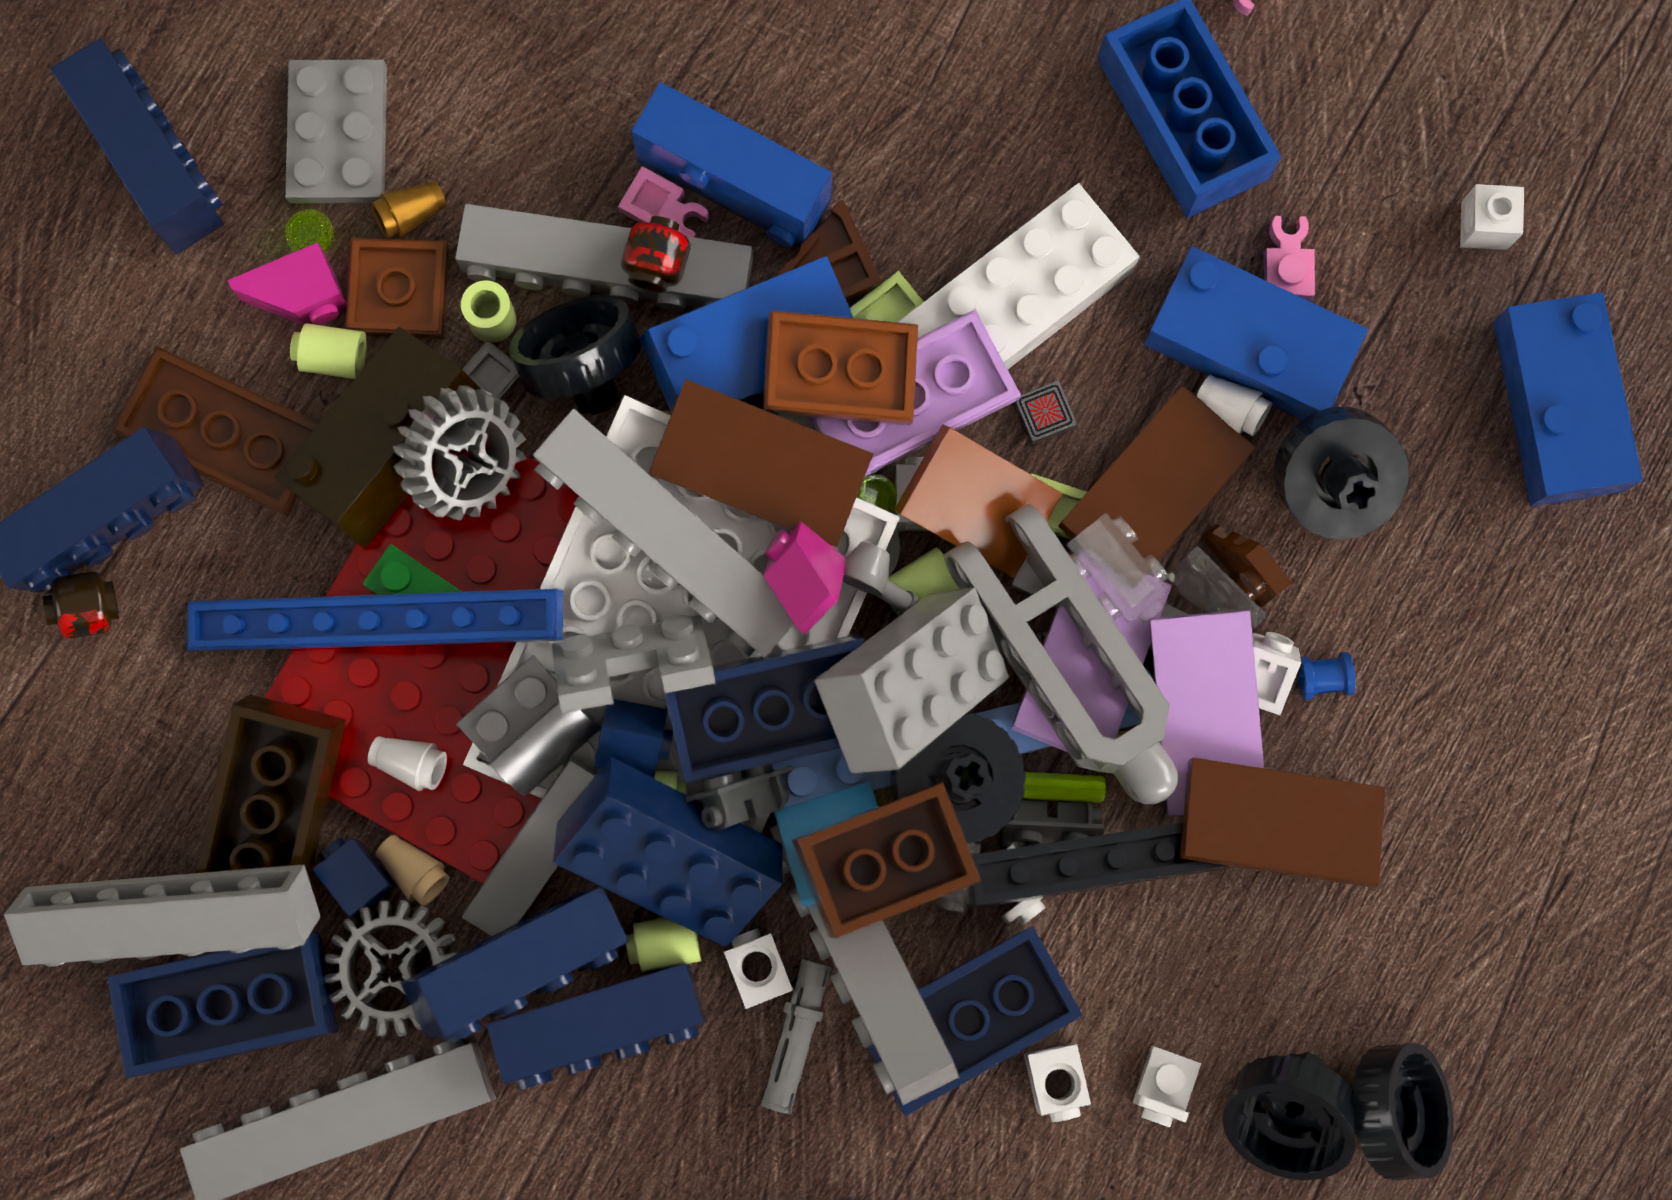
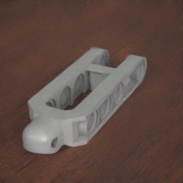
[944,503,1178,804]

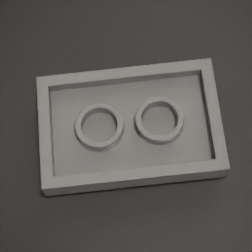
[285,60,387,203]

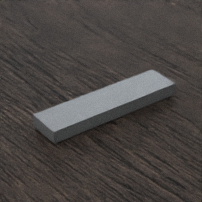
[462,755,598,936]

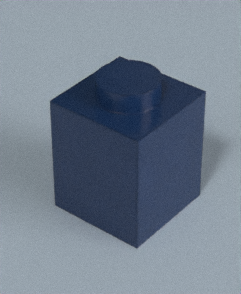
[594,699,673,778]
[312,838,397,918]

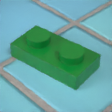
[362,544,462,595]

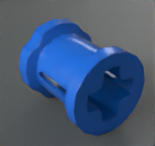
[1297,652,1356,701]

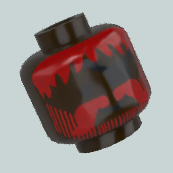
[621,216,691,293]
[42,572,119,639]

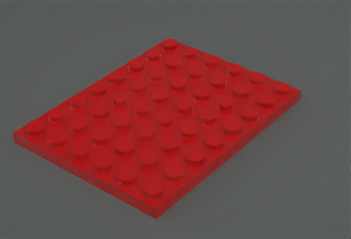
[265,437,579,884]

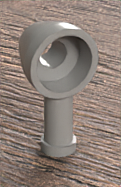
[842,542,919,615]

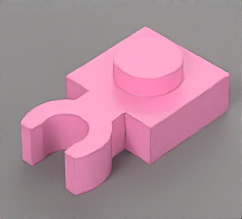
[618,166,709,238]
[1263,216,1315,300]

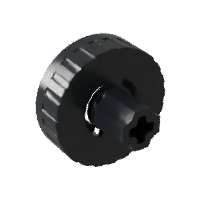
[509,295,641,415]
[1274,407,1409,540]
[890,713,1026,843]
[1352,1043,1454,1180]
[1223,1051,1358,1180]

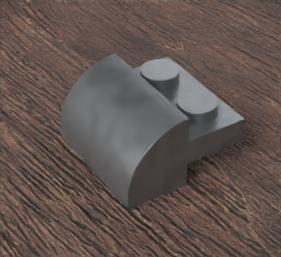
[456,654,601,796]

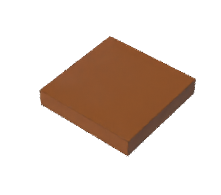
[345,238,449,339]

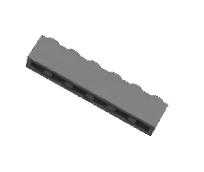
[455,204,753,311]
[533,409,794,658]
[769,825,959,1105]
[4,865,321,967]
[180,1039,496,1200]

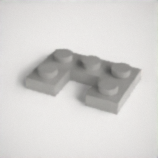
[552,615,715,713]

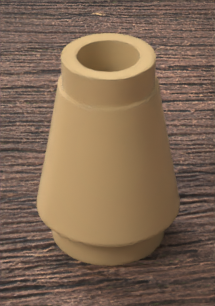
[375,834,449,906]

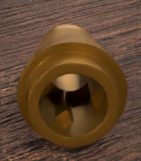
[371,181,447,238]

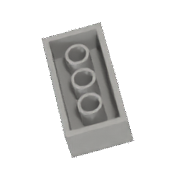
[814,587,1009,774]

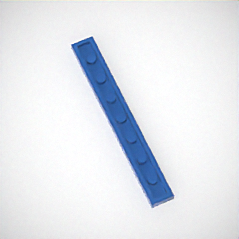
[187,589,563,652]

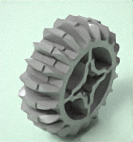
[393,385,527,520]
[325,900,457,1036]

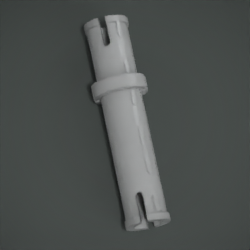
[760,959,832,1114]

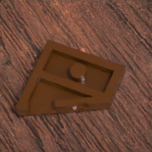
[775,200,882,302]
[1201,524,1292,609]

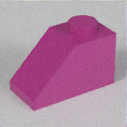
[228,242,347,325]
[763,521,846,634]

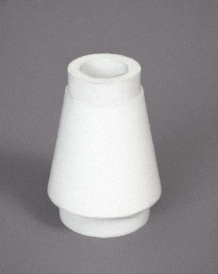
[1197,374,1272,436]
[368,736,447,791]

